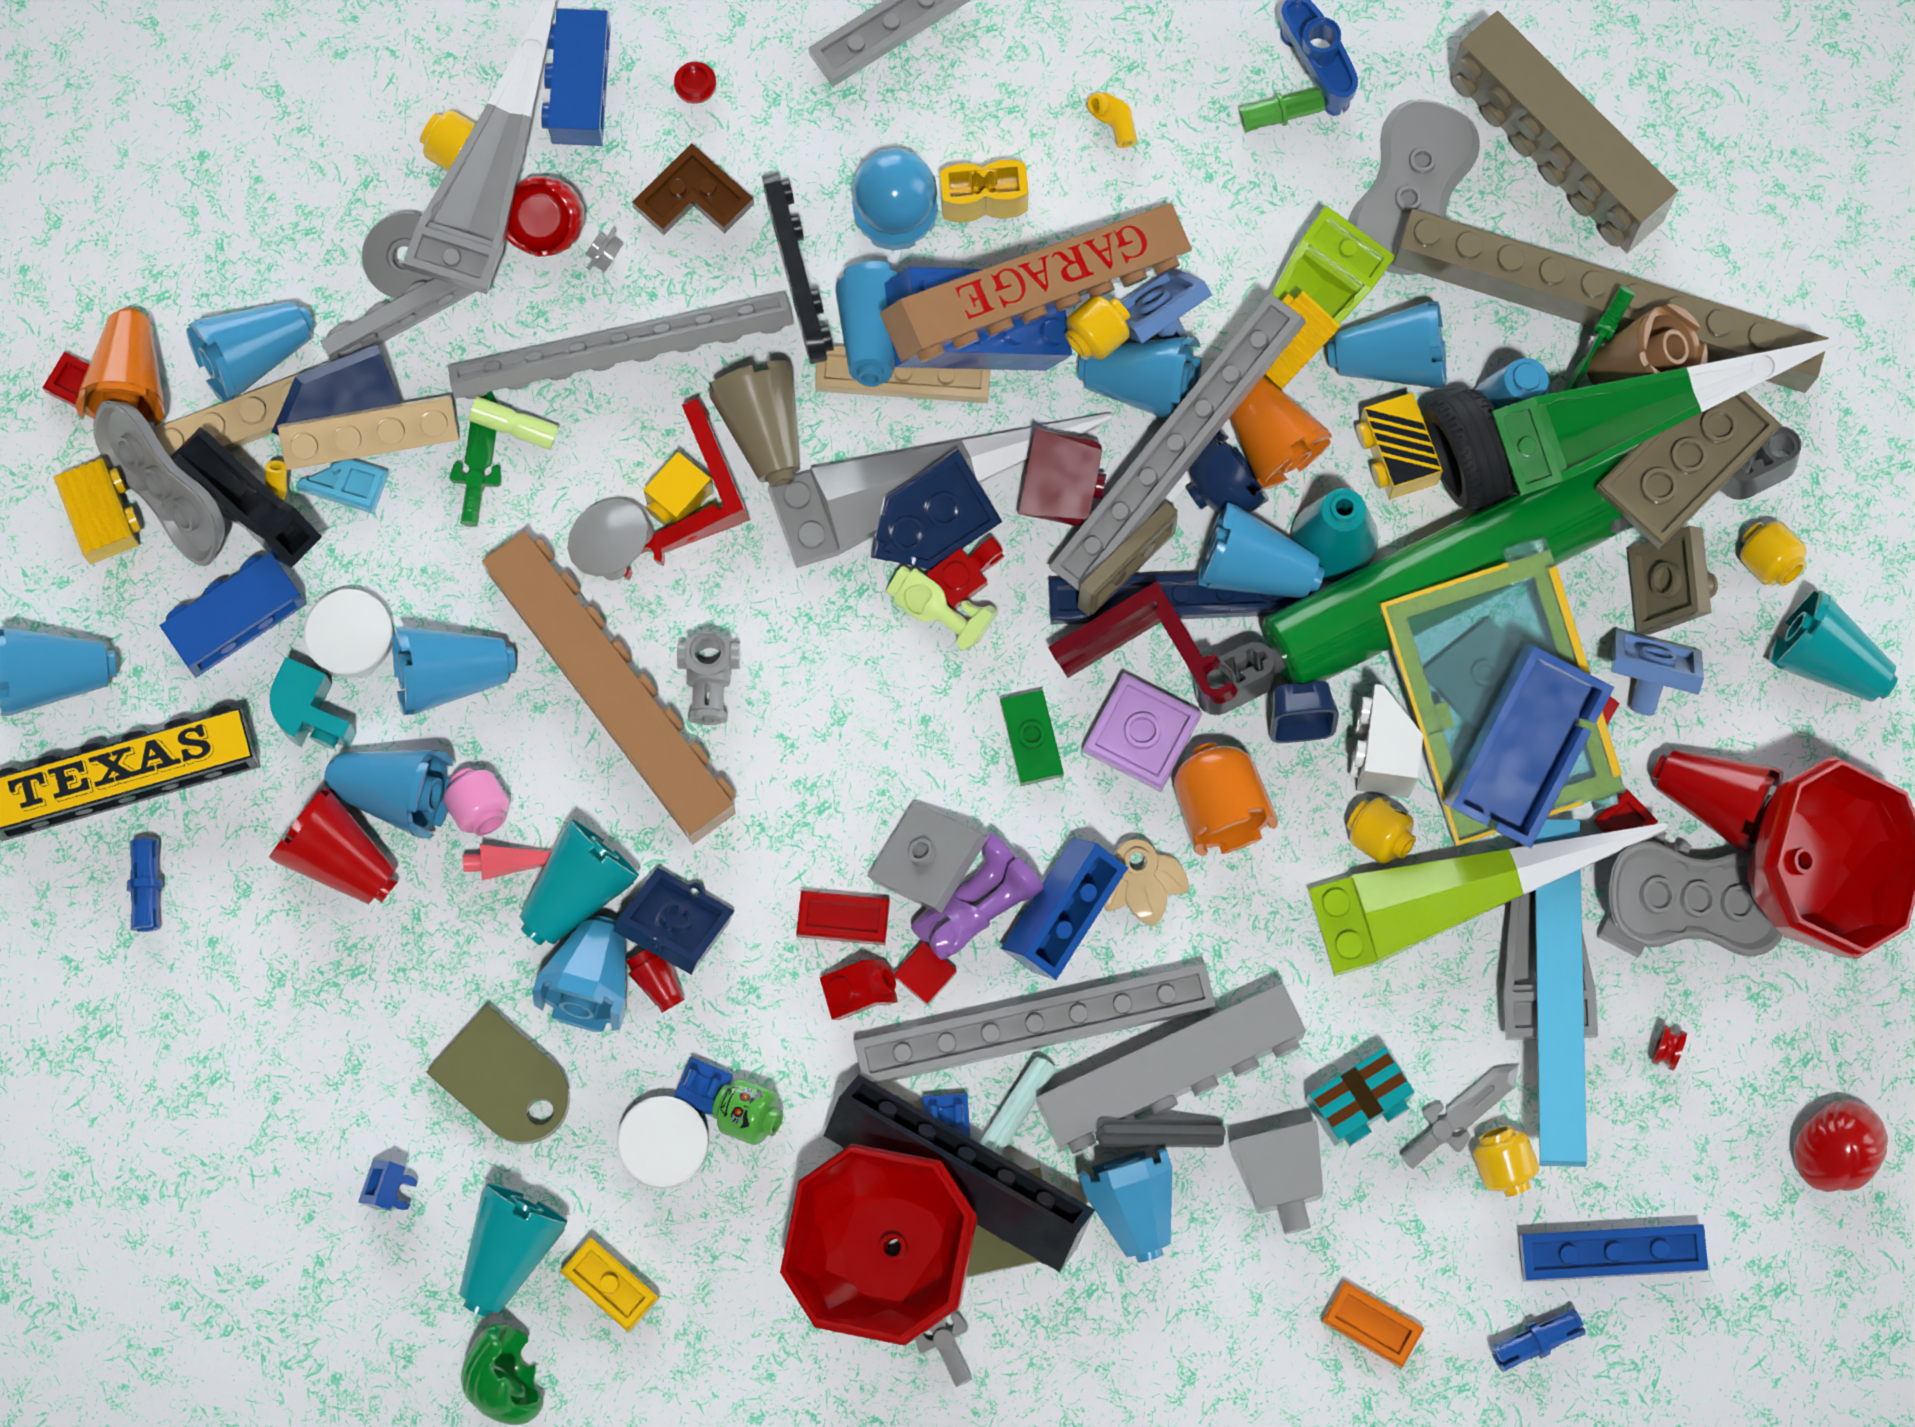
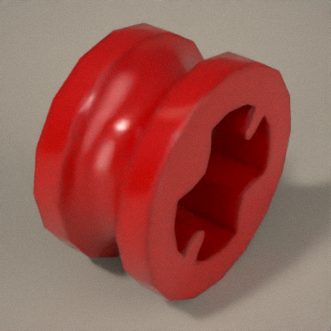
[1651,1025,1687,1071]

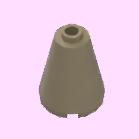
[708,360,800,487]

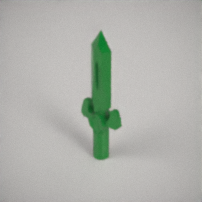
[1563,285,1635,391]
[449,391,501,527]

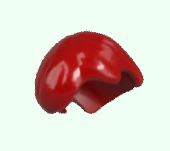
[506,176,584,257]
[1794,1100,1888,1192]

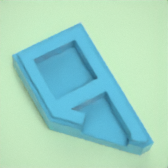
[296,459,389,514]

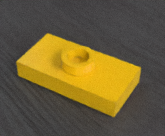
[560,1237,660,1333]

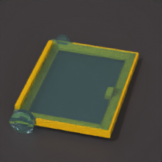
[1378,536,1625,846]

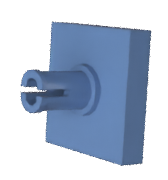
[1120,269,1212,343]
[1611,629,1704,716]

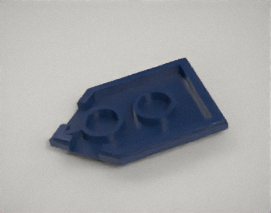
[271,343,401,436]
[871,449,1002,570]

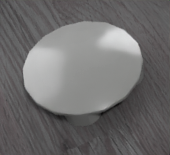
[567,498,653,581]

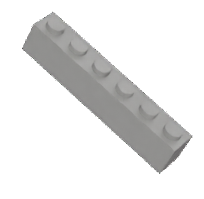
[1036,983,1306,1154]

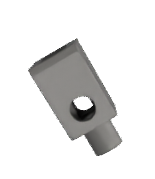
[1229,1120,1323,1234]

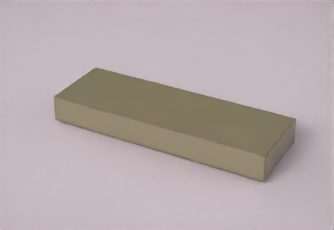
[1078,501,1178,616]

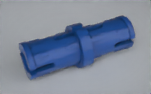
[127,839,163,932]
[1490,1308,1586,1372]

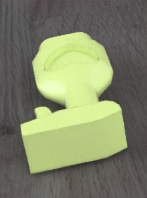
[886,566,999,651]

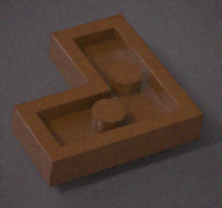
[632,143,754,235]

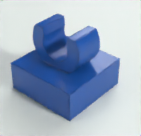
[674,1057,734,1117]
[922,1094,970,1138]
[358,1159,418,1211]

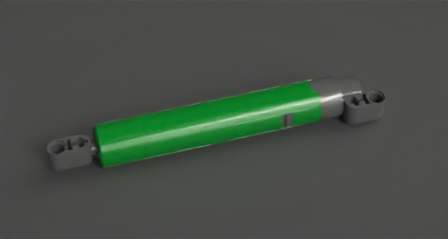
[1195,426,1801,715]

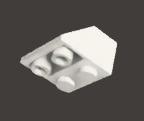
[1350,684,1423,798]

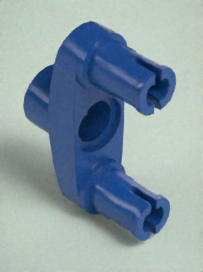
[1280,0,1358,116]

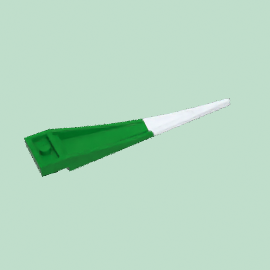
[1491,338,1842,496]

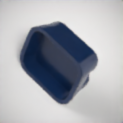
[1270,681,1339,743]

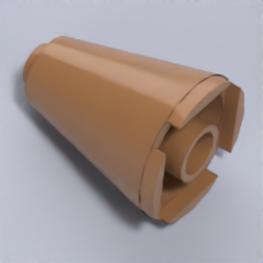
[1587,304,1708,385]

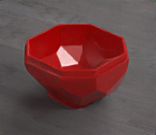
[1747,756,1915,959]
[780,1144,977,1346]

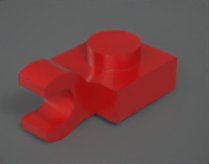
[926,537,1004,610]

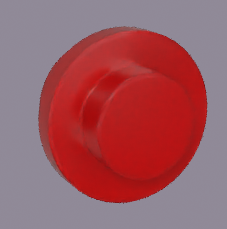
[674,62,716,104]

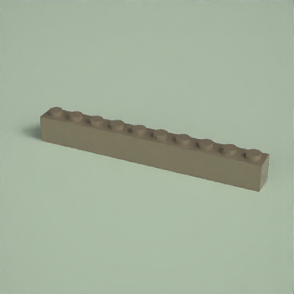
[1393,209,1829,393]

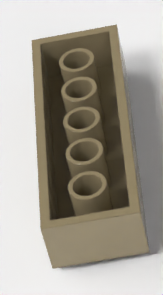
[1450,10,1679,254]

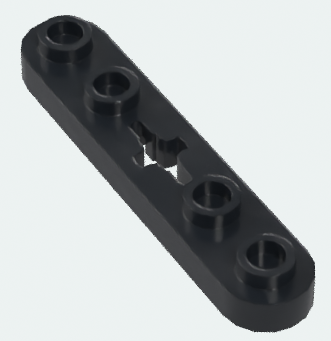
[761,172,834,365]

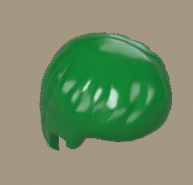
[461,1324,544,1425]

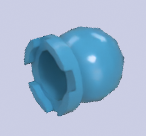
[851,147,938,251]

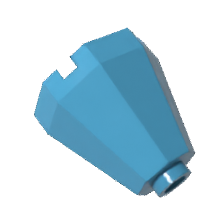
[532,916,626,1032]
[1077,1147,1172,1263]

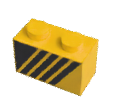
[1356,392,1443,500]

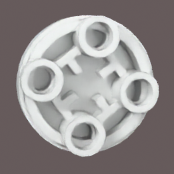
[303,589,393,678]
[617,1096,709,1189]

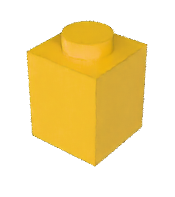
[643,452,713,525]

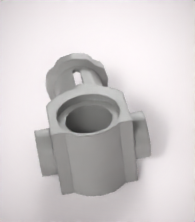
[677,631,740,725]

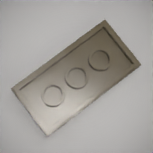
[1595,391,1782,550]

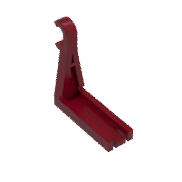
[1048,581,1238,704]

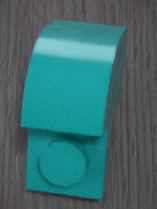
[270,657,357,749]

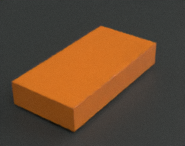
[1321,1281,1425,1369]

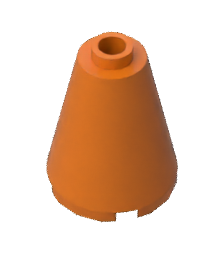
[75,308,165,427]
[1229,376,1332,490]

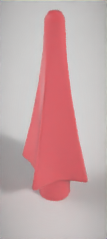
[462,844,552,881]

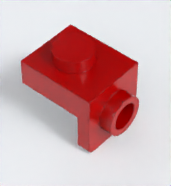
[819,960,898,1020]

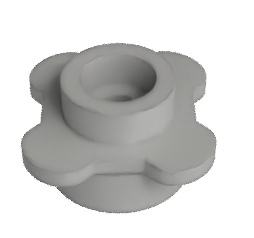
[585,229,623,272]

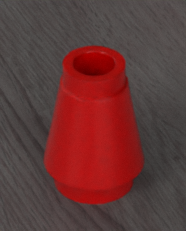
[626,949,685,1013]

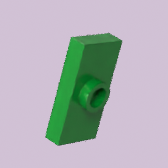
[1000,690,1064,787]

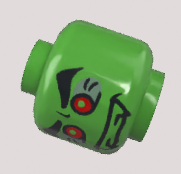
[712,1079,783,1145]

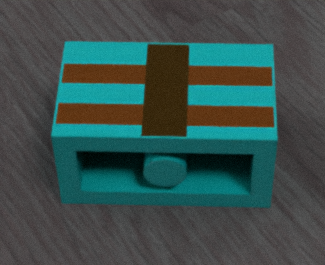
[1305,1047,1415,1147]

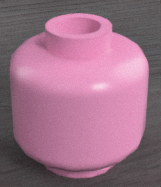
[443,768,510,836]

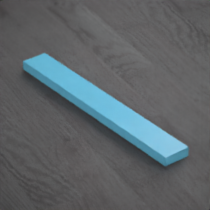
[1534,819,1587,1167]

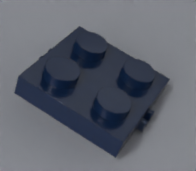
[613,867,735,975]

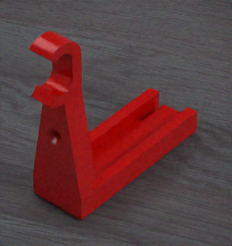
[623,398,751,581]

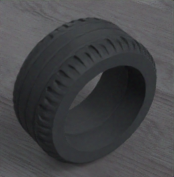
[1424,389,1516,510]

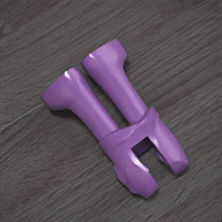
[911,832,1045,960]

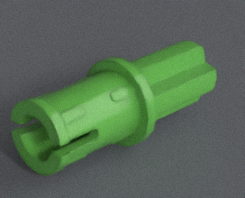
[1239,88,1325,133]

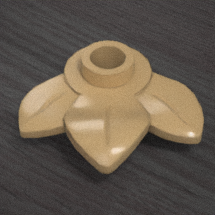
[1104,839,1189,926]

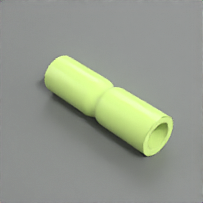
[468,396,559,450]

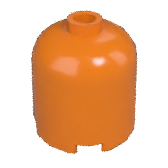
[1174,743,1278,856]

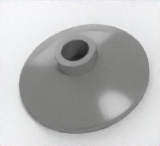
[362,213,434,299]

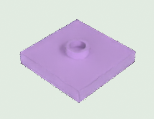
[1082,673,1202,792]

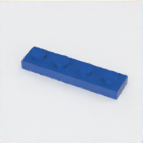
[1519,1224,1709,1282]

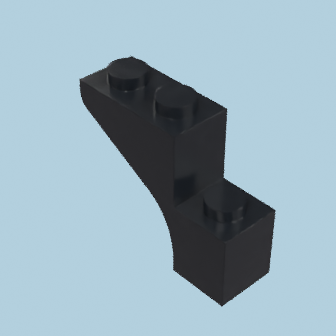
[170,427,322,568]

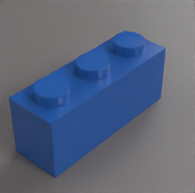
[541,8,611,146]
[159,552,306,678]
[1000,837,1129,980]

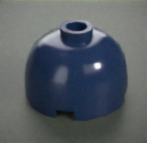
[1187,429,1269,515]

